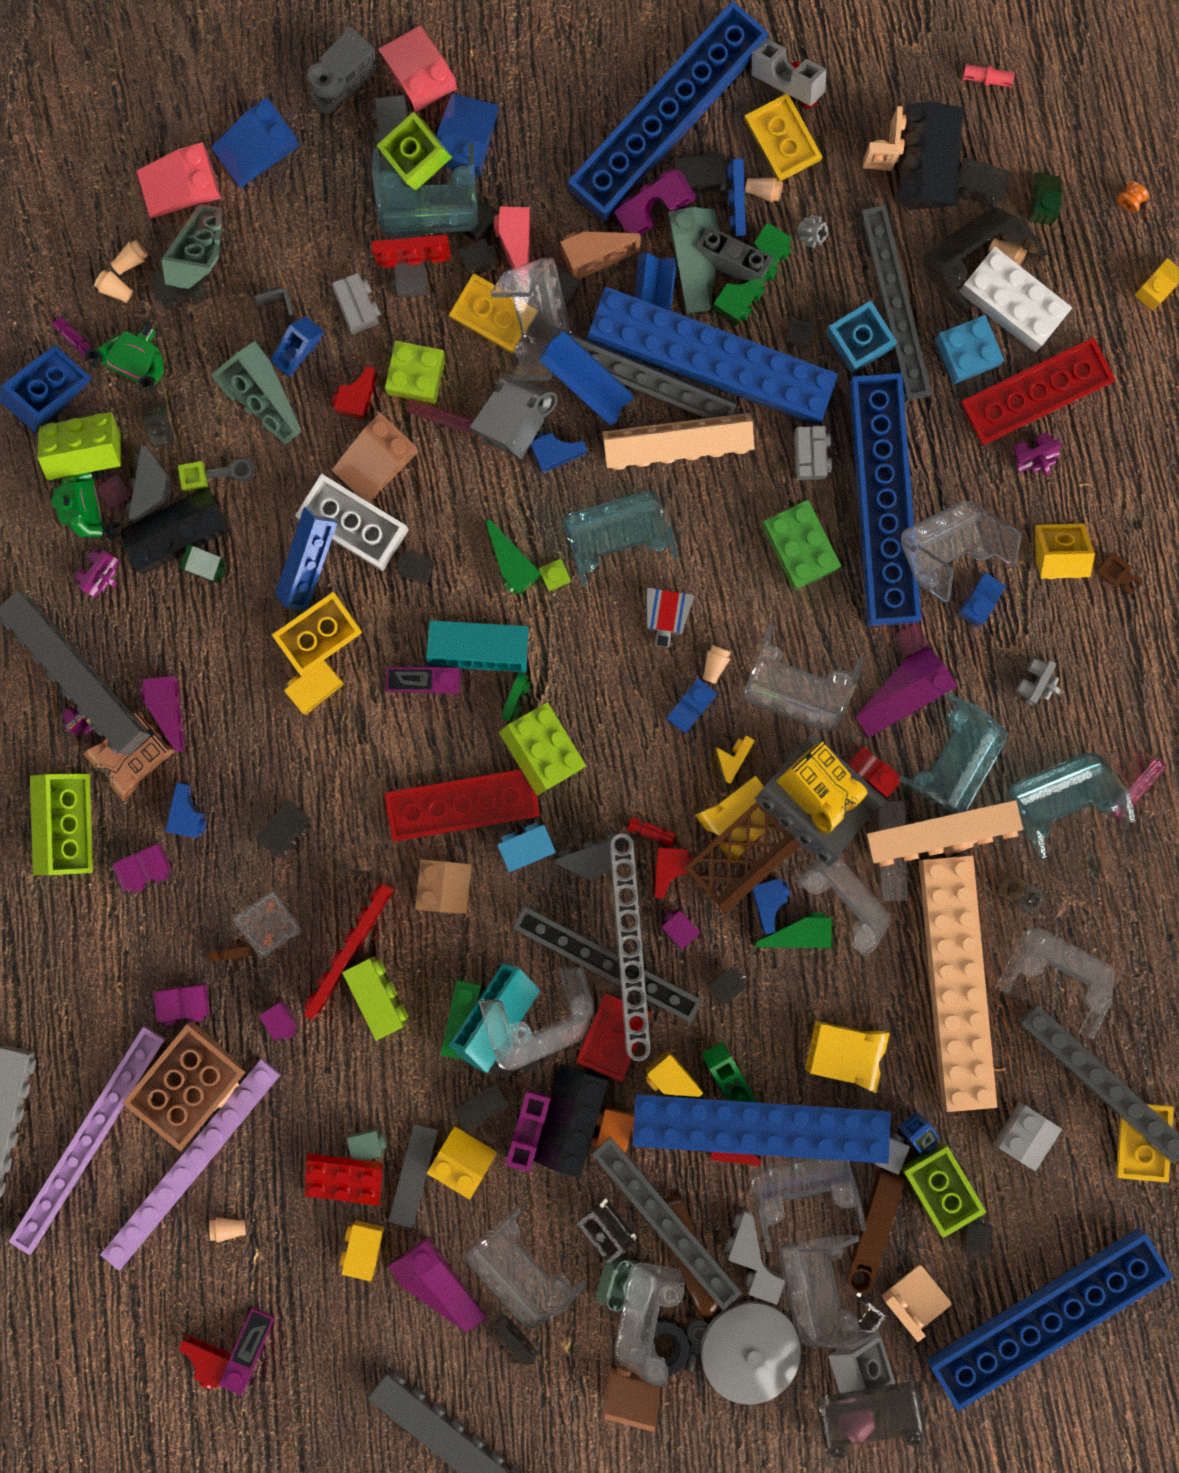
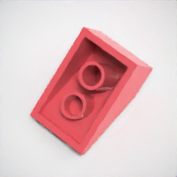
[378,25,457,113]
[137,142,221,218]
[494,206,531,295]

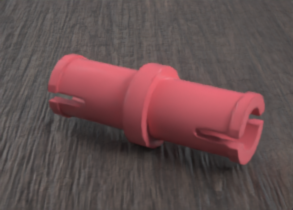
[963,64,1015,88]

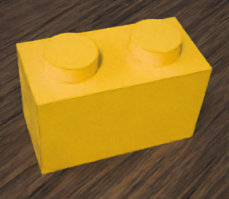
[284,660,344,715]
[339,1220,385,1281]

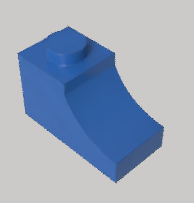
[270,316,324,376]
[530,432,587,473]
[957,573,1006,628]
[666,679,717,734]
[165,783,207,838]
[752,877,790,934]

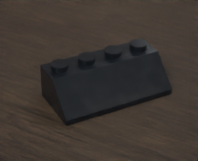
[899,101,964,210]
[120,486,231,575]
[533,1063,608,1179]

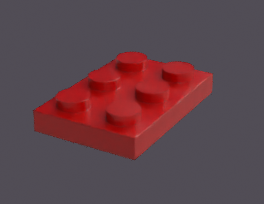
[371,235,451,268]
[576,992,651,1082]
[305,1153,383,1206]

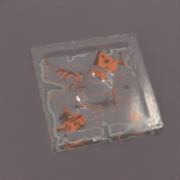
[233,890,302,959]

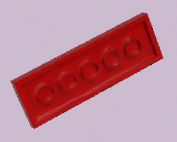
[960,337,1116,446]
[384,769,540,842]
[303,883,396,1020]

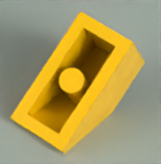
[1134,258,1179,311]

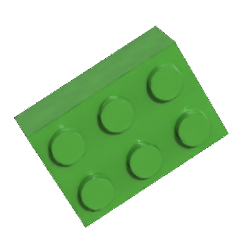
[761,500,841,591]

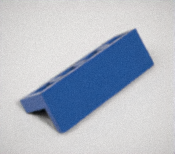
[634,253,677,311]
[539,331,633,426]
[275,507,337,611]

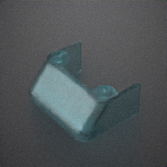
[372,143,478,235]
[562,491,679,587]
[899,693,1007,814]
[1009,753,1135,860]

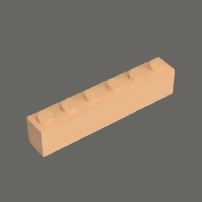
[602,413,755,470]
[867,800,1023,867]

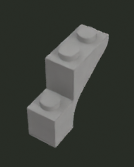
[724,1208,785,1305]

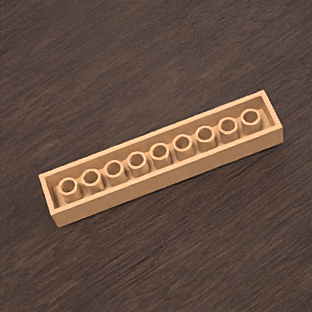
[918,855,997,1112]

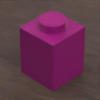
[661,910,700,949]
[259,1000,299,1042]

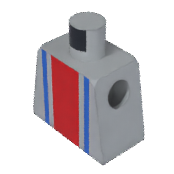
[646,588,694,648]

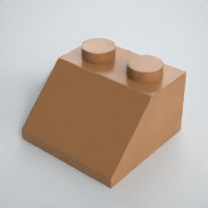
[415,859,472,914]

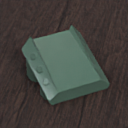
[595,1254,661,1316]

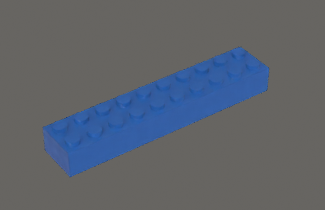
[568,0,769,223]
[586,286,838,425]
[849,373,921,627]
[632,1094,891,1164]
[926,1228,1173,1411]

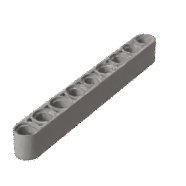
[609,833,650,1061]

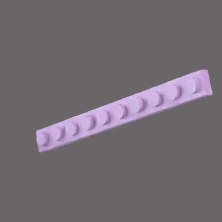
[9,1026,166,1255]
[100,1059,281,1271]

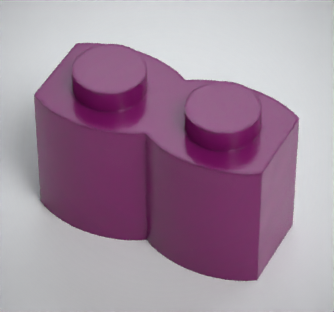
[111,843,173,894]
[153,984,210,1026]

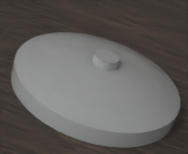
[700,1301,801,1405]

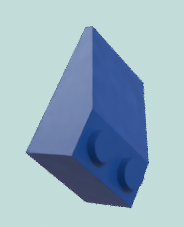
[436,93,499,177]
[211,97,299,188]
[0,345,91,434]

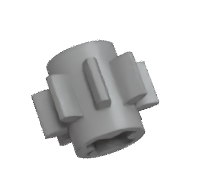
[797,215,828,248]

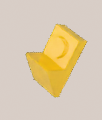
[715,735,755,784]

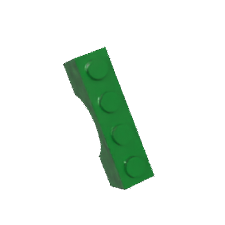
[712,222,793,326]

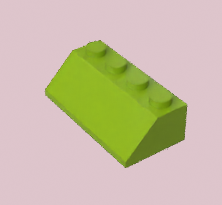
[30,774,93,876]

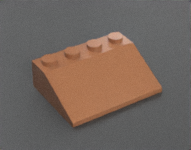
[122,1022,245,1151]

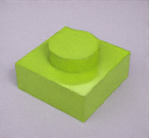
[178,461,208,491]
[539,559,571,592]

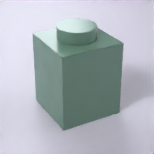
[347,1128,387,1160]

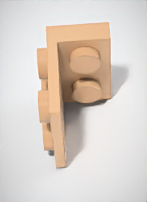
[863,106,906,171]
[881,1265,952,1342]

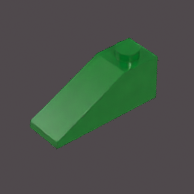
[486,519,541,596]
[754,912,831,948]
[701,1041,757,1102]

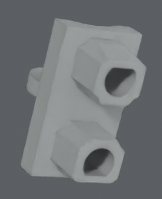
[1016,659,1061,705]

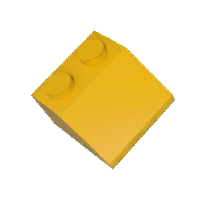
[1035,524,1095,579]
[645,1049,703,1097]
[427,1126,497,1200]

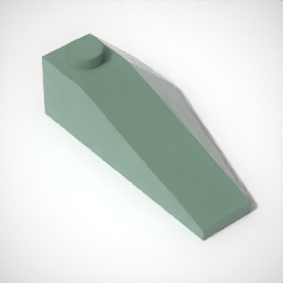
[161,204,222,289]
[667,207,720,315]
[211,341,302,444]

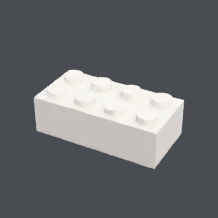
[959,247,1072,353]
[295,474,409,572]

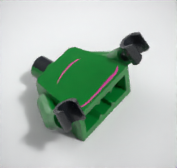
[84,324,164,394]
[51,470,122,540]

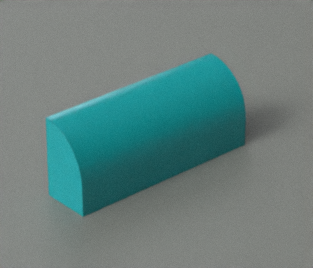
[426,620,529,673]
[448,963,541,1073]

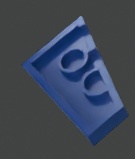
[727,159,746,236]

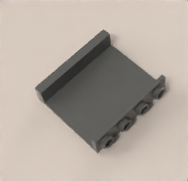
[754,733,886,867]

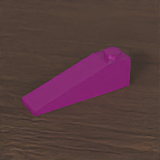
[855,646,957,738]
[387,1236,487,1333]

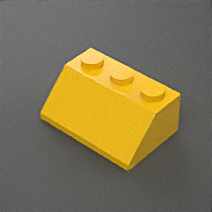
[272,592,362,676]

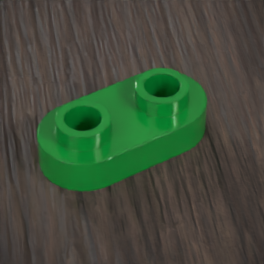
[501,672,531,722]

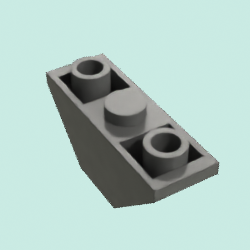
[696,226,773,281]
[126,445,171,522]
[555,831,626,879]

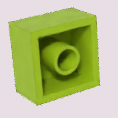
[376,112,452,191]
[385,341,446,405]

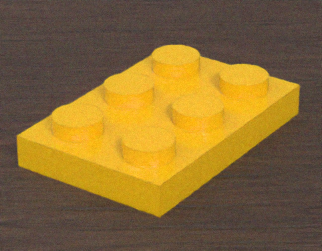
[744,94,822,181]
[449,273,538,354]
[1116,1103,1174,1183]

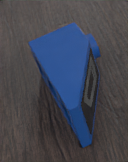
[897,1111,939,1154]

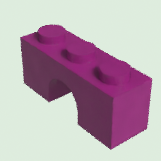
[614,169,696,236]
[505,1088,551,1172]

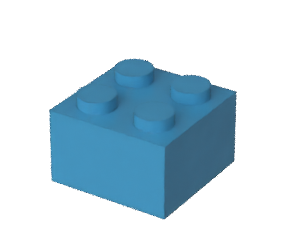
[825,300,897,375]
[935,315,1004,385]
[497,822,556,872]

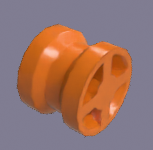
[1117,181,1149,213]

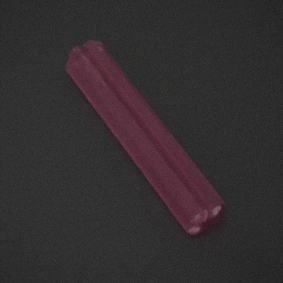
[406,399,475,435]
[1110,758,1167,820]

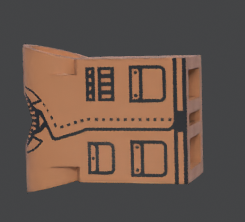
[83,712,175,801]

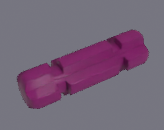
[52,317,94,357]

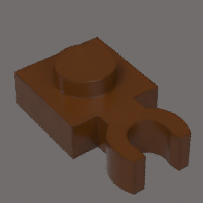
[1095,552,1143,595]
[206,942,253,963]

